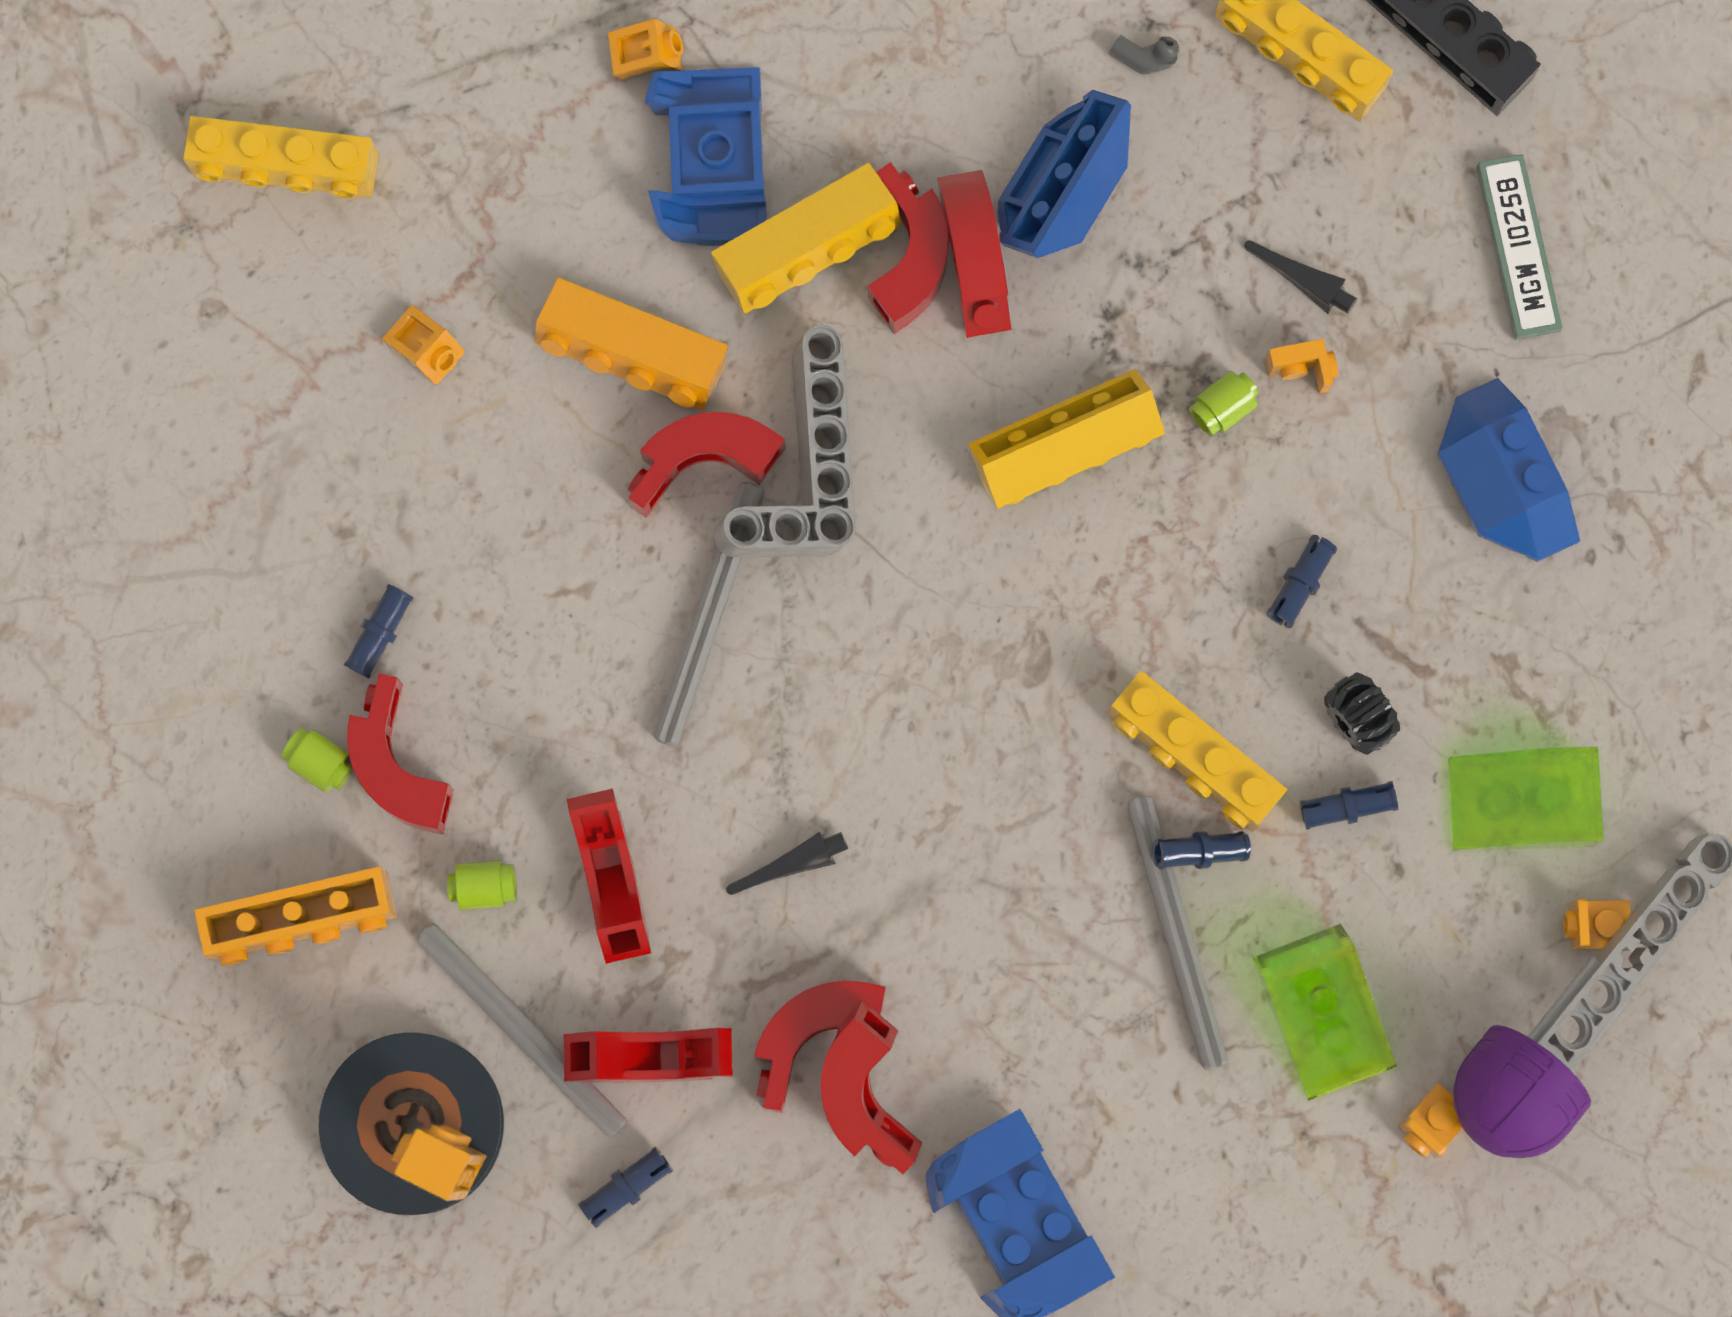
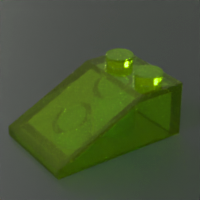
[1448,747,1604,851]
[1253,924,1397,1101]

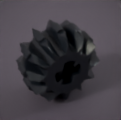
[1324,672,1400,755]

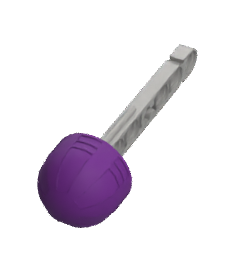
[1453,834,1732,1158]

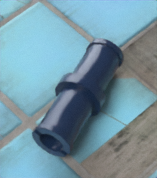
[1266,535,1337,628]
[344,584,414,679]
[1300,781,1399,830]
[1152,831,1251,870]
[578,1146,673,1228]

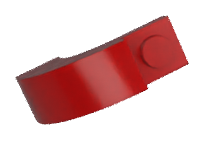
[868,162,949,334]
[937,170,1012,338]
[628,412,786,518]
[347,673,454,835]
[567,788,652,964]
[754,981,886,1113]
[820,1000,923,1174]
[563,1028,733,1083]

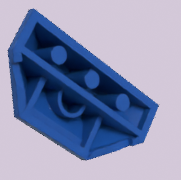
[998,89,1131,258]
[1437,378,1580,562]

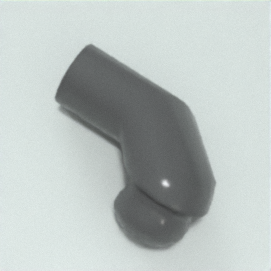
[1109,35,1179,75]

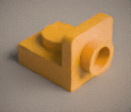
[608,18,683,79]
[382,305,465,384]
[1265,338,1338,394]
[1563,899,1630,950]
[1399,1083,1463,1158]

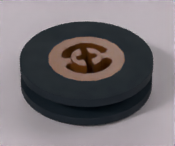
[319,1032,504,1215]

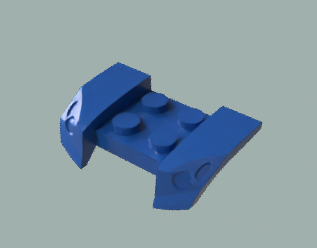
[645,67,767,246]
[925,1109,1115,1317]

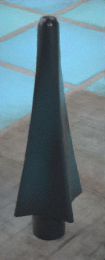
[1244,240,1357,314]
[726,831,849,895]

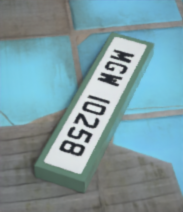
[1476,154,1562,340]

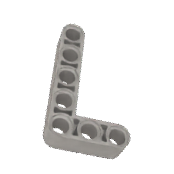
[714,324,855,557]

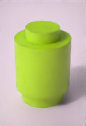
[1189,370,1259,437]
[281,728,354,793]
[447,860,517,911]

